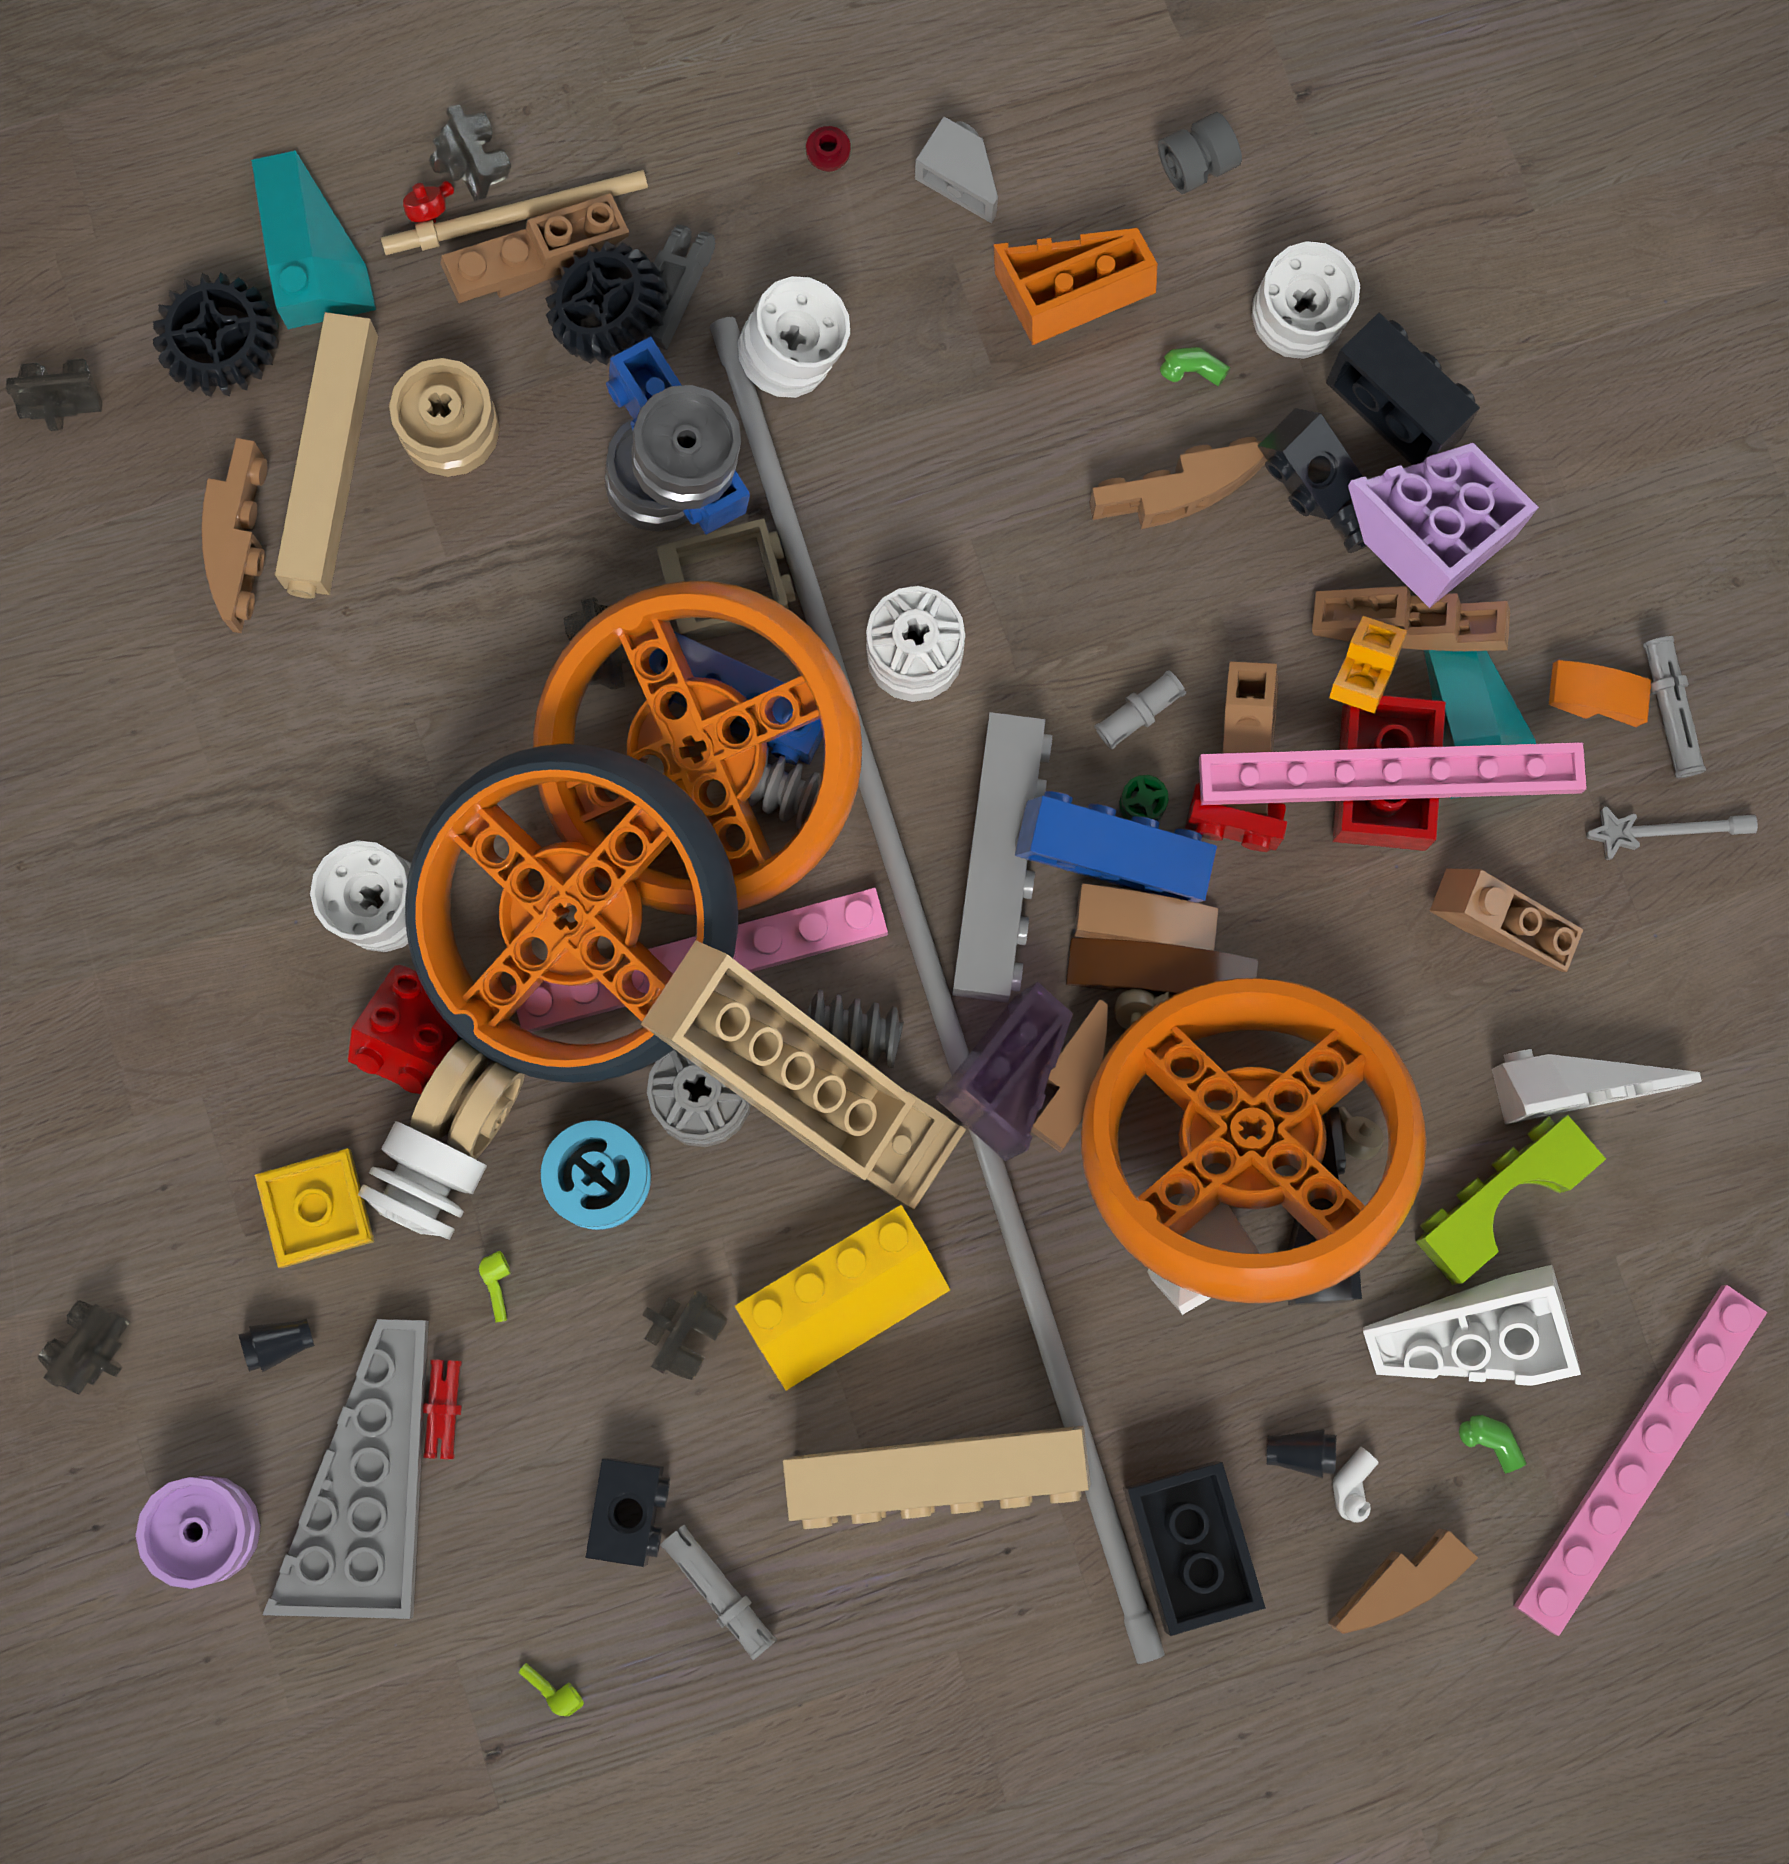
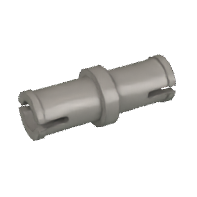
[1094,670,1186,750]

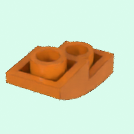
[1548,660,1651,727]

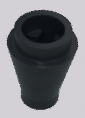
[239,1318,315,1372]
[1267,1429,1337,1478]

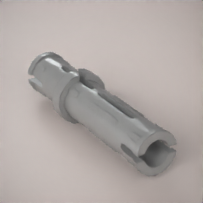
[1643,636,1706,778]
[660,1524,777,1661]

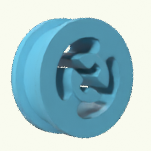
[541,1120,651,1230]

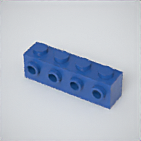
[606,337,750,535]
[649,632,823,765]
[1015,791,1217,903]

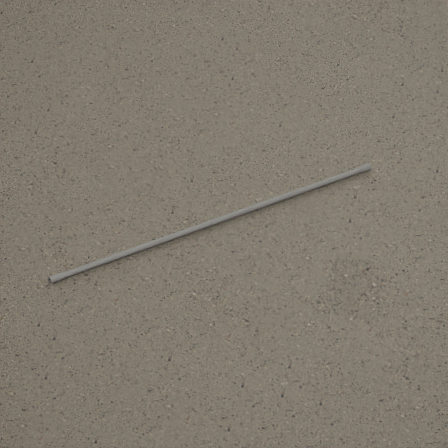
[710,317,1165,1664]

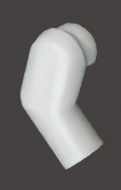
[1332,1447,1379,1523]

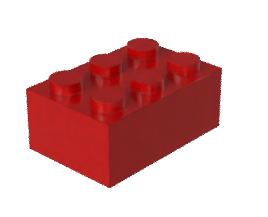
[1332,695,1446,851]

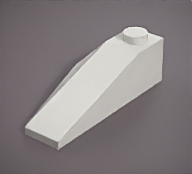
[1492,1049,1702,1124]
[1363,1265,1581,1386]

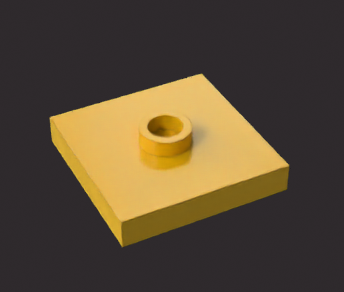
[255,1148,374,1268]

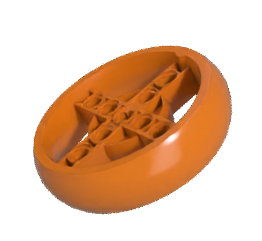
[533,581,862,915]
[1081,978,1427,1303]

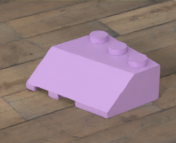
[1348,443,1539,608]

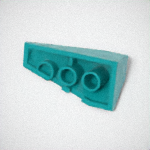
[251,150,376,329]
[1424,650,1536,799]

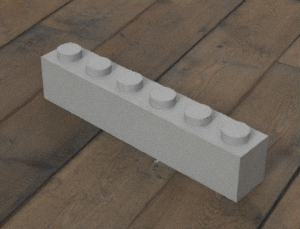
[952,712,1052,1003]

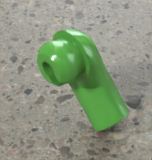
[1160,347,1231,387]
[1459,1415,1527,1474]

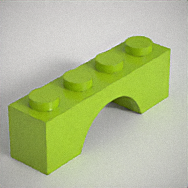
[1415,1115,1606,1285]

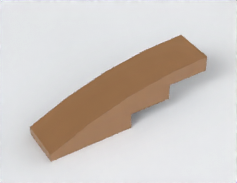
[1312,586,1510,651]

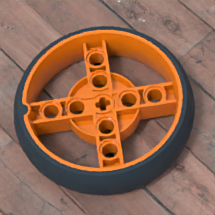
[405,744,738,1083]

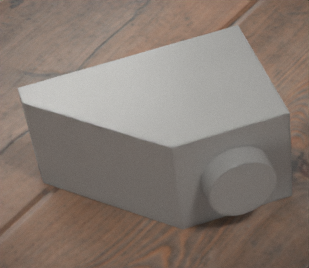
[915,117,998,224]

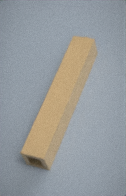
[275,312,378,599]

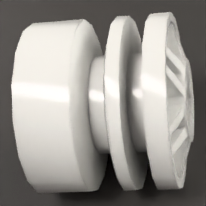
[1251,241,1360,359]
[738,276,850,398]
[866,586,965,702]
[310,840,411,952]
[358,1121,487,1240]

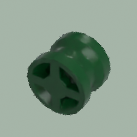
[1119,775,1169,821]

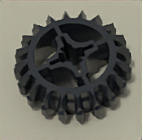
[545,241,668,366]
[152,272,278,397]

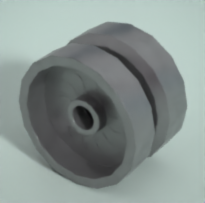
[631,385,741,510]
[605,419,688,532]

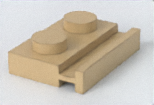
[866,1092,966,1211]

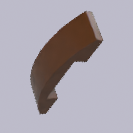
[1066,938,1258,995]

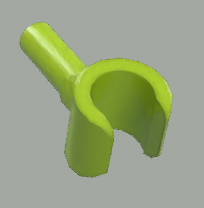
[479,1251,511,1322]
[518,1663,584,1716]

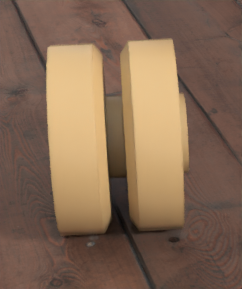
[389,358,500,477]
[410,1039,525,1159]

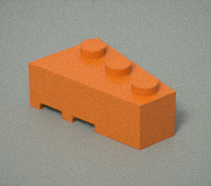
[994,228,1158,345]

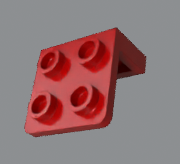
[348,965,460,1094]

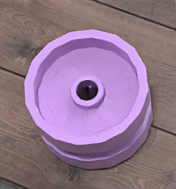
[136,1475,261,1589]

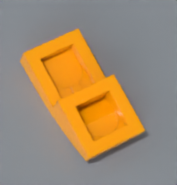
[1329,616,1407,713]

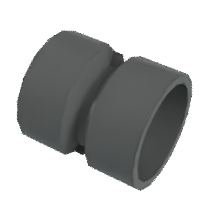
[1158,112,1242,194]

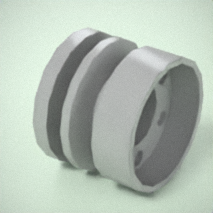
[647,1049,751,1147]

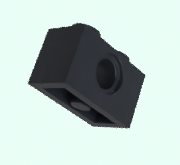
[1257,408,1363,520]
[585,1458,670,1567]

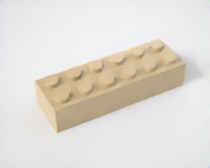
[641,940,917,1180]
[783,1426,1091,1529]

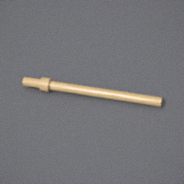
[381,170,648,255]

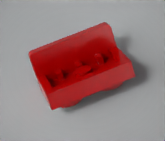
[1185,783,1288,852]

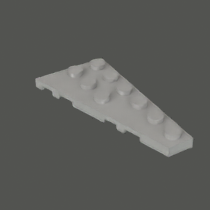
[262,1319,429,1619]

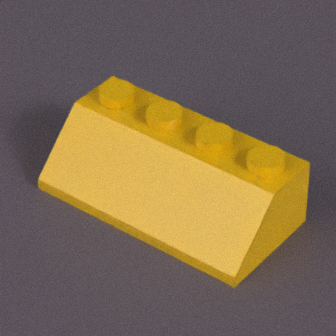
[735,1205,950,1391]

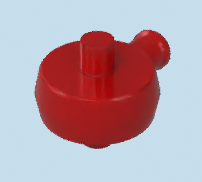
[403,181,454,223]

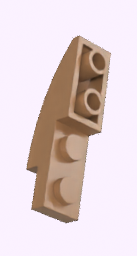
[441,193,629,303]
[1089,437,1267,529]
[202,438,267,633]

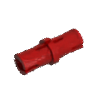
[423,1360,462,1459]

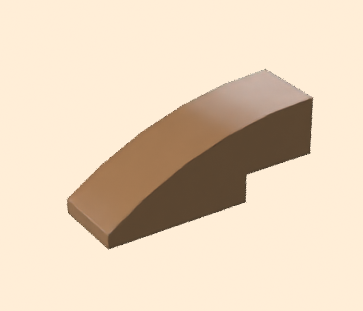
[1074,884,1218,951]
[1030,1000,1108,1153]
[1328,1528,1478,1634]

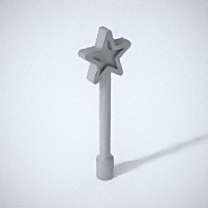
[1586,807,1758,860]

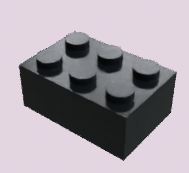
[1326,312,1480,465]
[1123,1461,1266,1636]

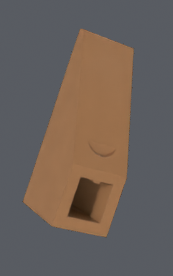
[1222,662,1279,816]
[1430,869,1583,972]

